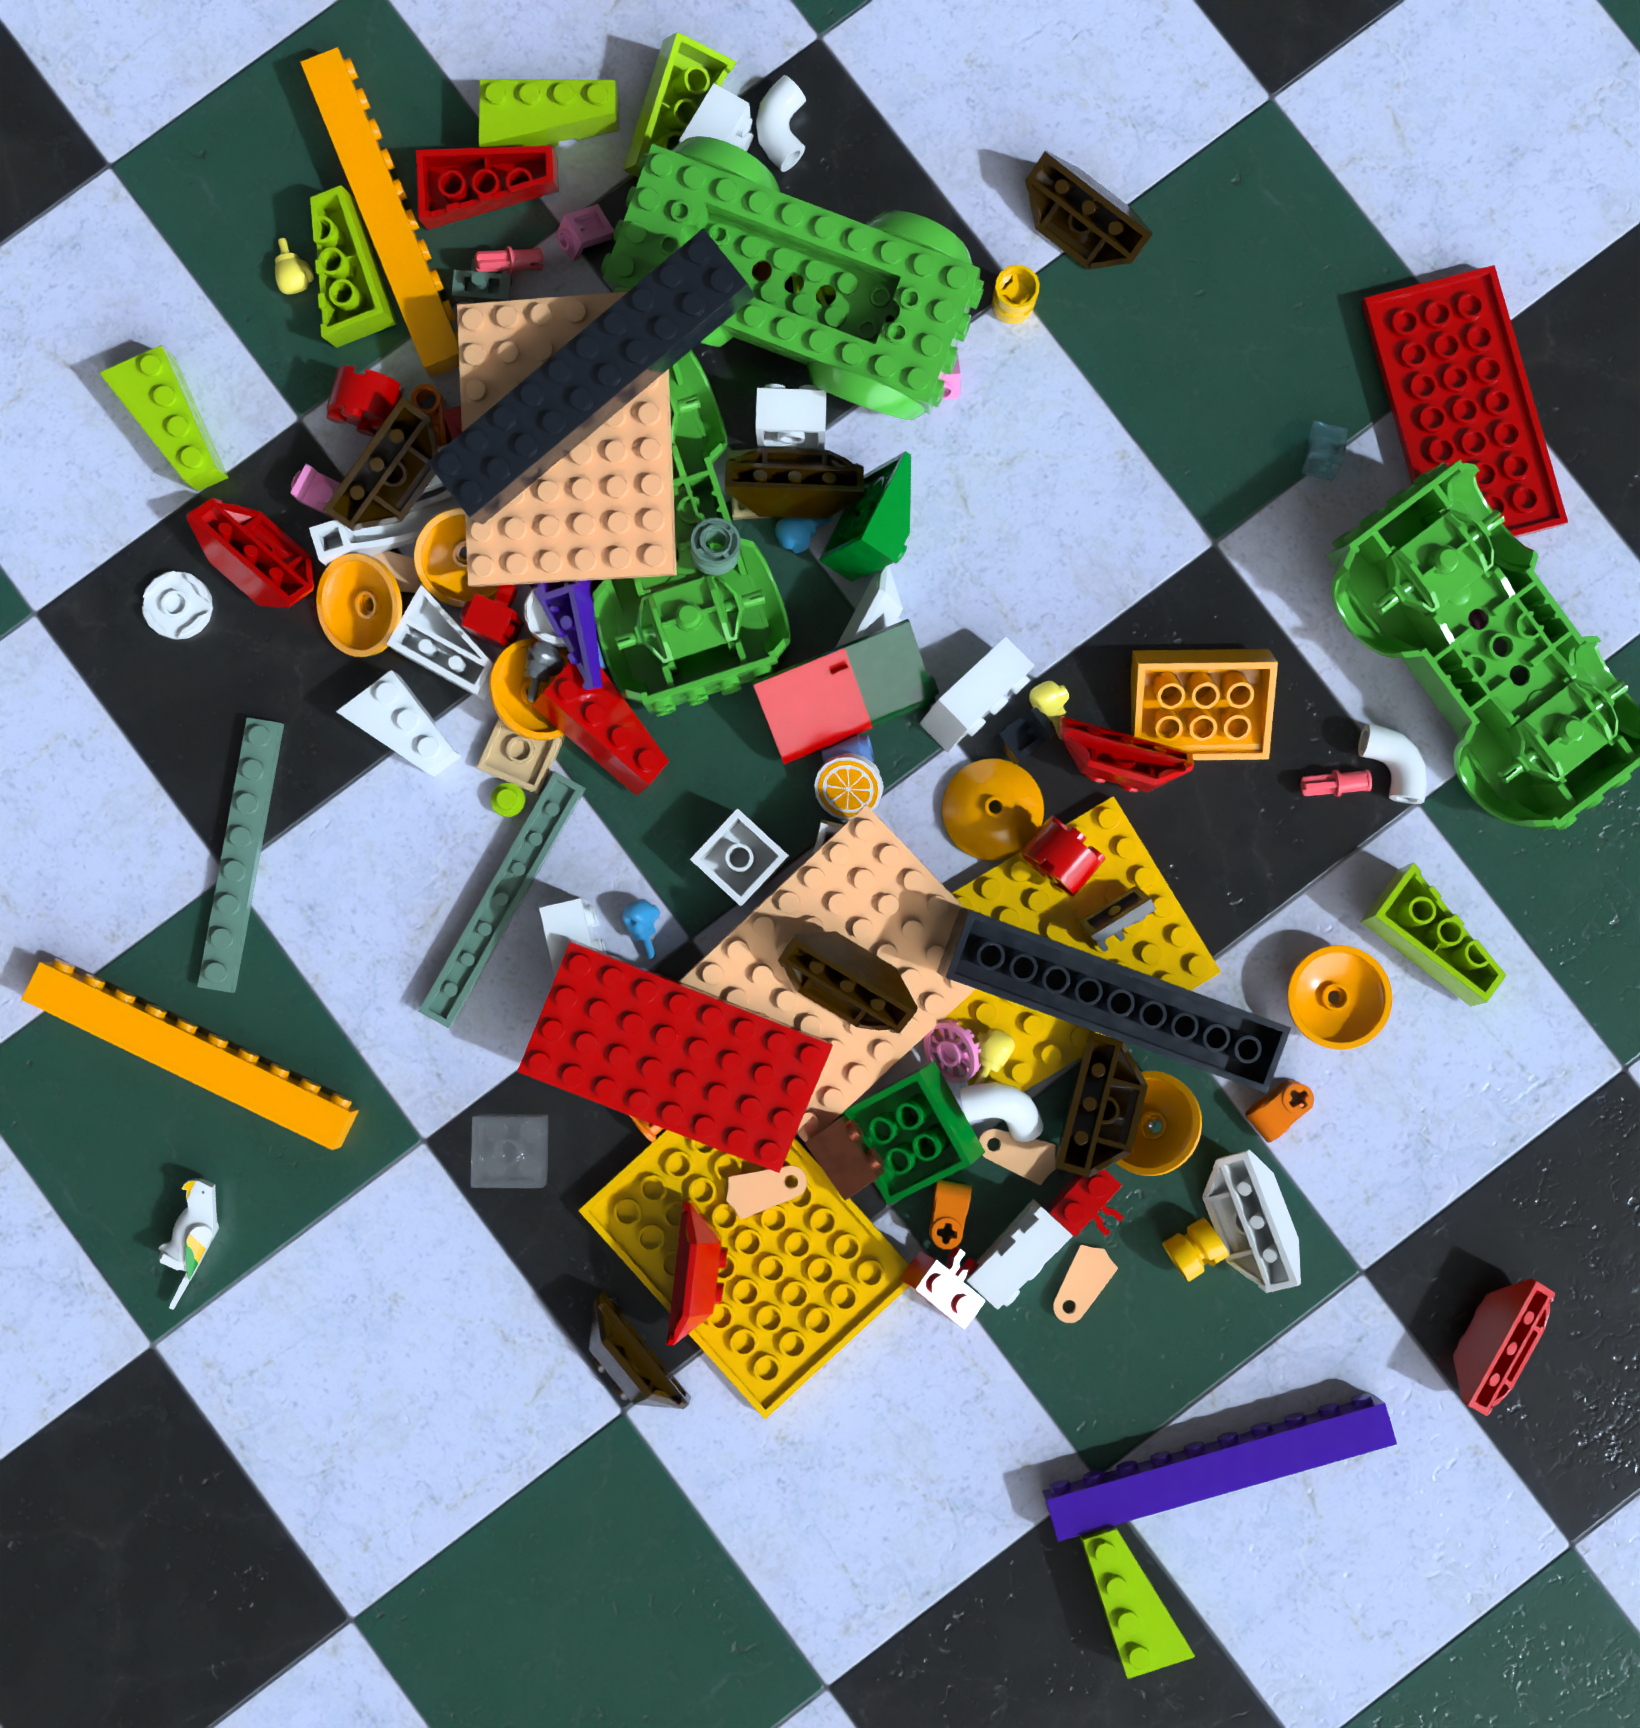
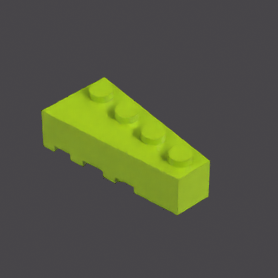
[623,32,737,178]
[479,79,620,148]
[310,185,398,348]
[99,345,228,491]
[1360,862,1506,1007]
[1080,1526,1195,1679]

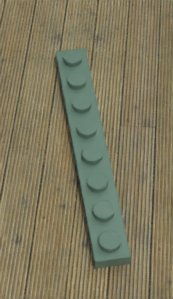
[197,718,284,993]
[418,771,586,1028]

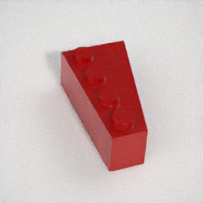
[416,145,559,230]
[532,662,669,796]

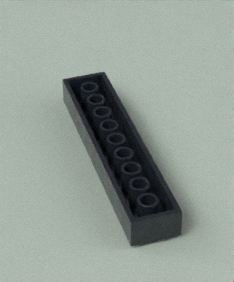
[427,228,755,525]
[936,907,1291,1093]

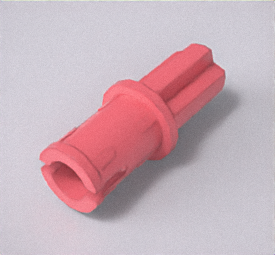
[474,246,544,275]
[1300,769,1372,797]

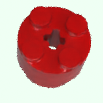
[326,365,404,437]
[1021,815,1106,897]

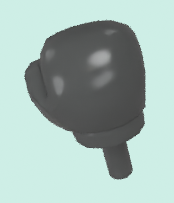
[524,641,564,702]

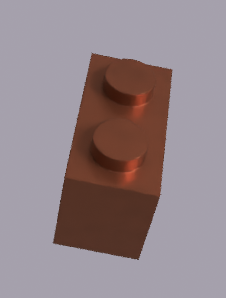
[805,1114,885,1201]

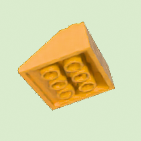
[1130,649,1278,760]

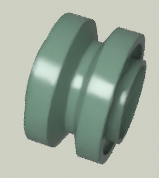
[690,518,741,575]

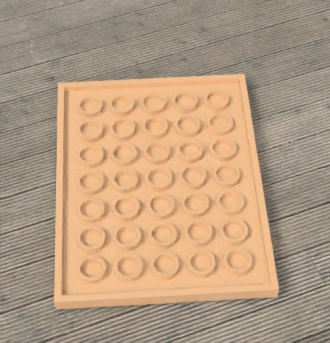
[457,292,677,587]
[678,804,975,1142]

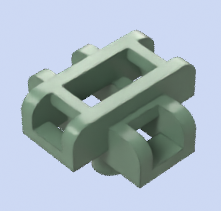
[452,259,512,304]

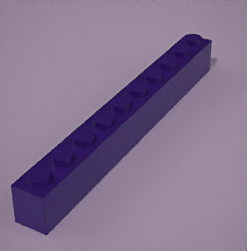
[1042,1393,1397,1542]

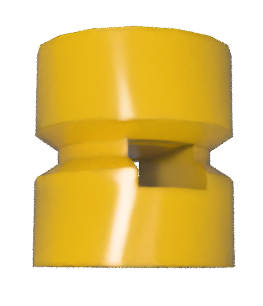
[991,265,1040,324]
[1162,1217,1229,1282]

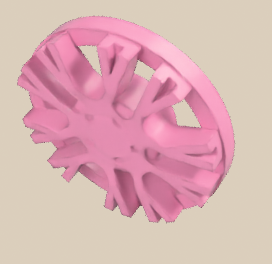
[923,1019,981,1083]

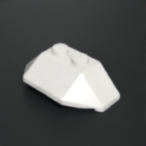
[836,565,903,648]
[1202,1150,1301,1293]

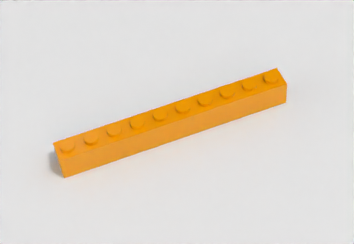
[300,47,459,378]
[21,959,359,1150]

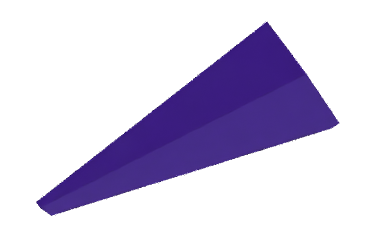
[534,580,602,690]

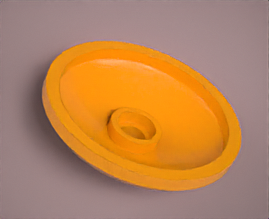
[414,506,500,608]
[316,553,402,657]
[489,638,570,741]
[941,759,1044,861]
[1287,945,1393,1050]
[1116,1071,1202,1176]

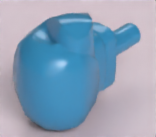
[775,516,833,553]
[621,899,660,959]

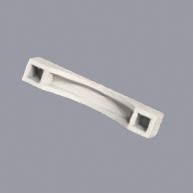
[309,490,460,567]

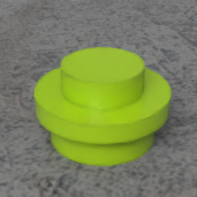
[491,783,526,817]

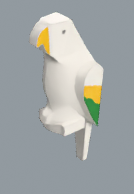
[158,1178,219,1310]

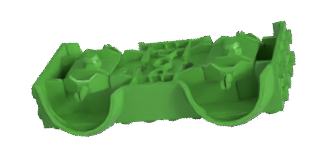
[601,136,984,420]
[593,350,791,717]
[1325,460,1640,831]

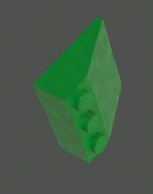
[819,451,911,582]
[839,1061,985,1205]

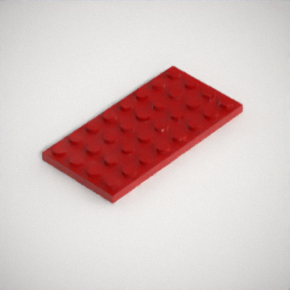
[1361,265,1568,538]
[517,940,833,1173]

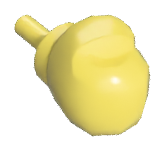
[275,238,314,295]
[1029,681,1069,740]
[974,1028,1015,1084]

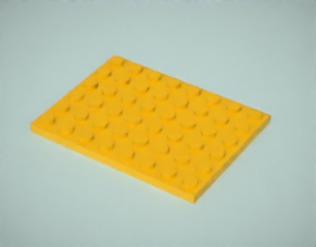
[935,796,1221,1092]
[578,1130,909,1420]

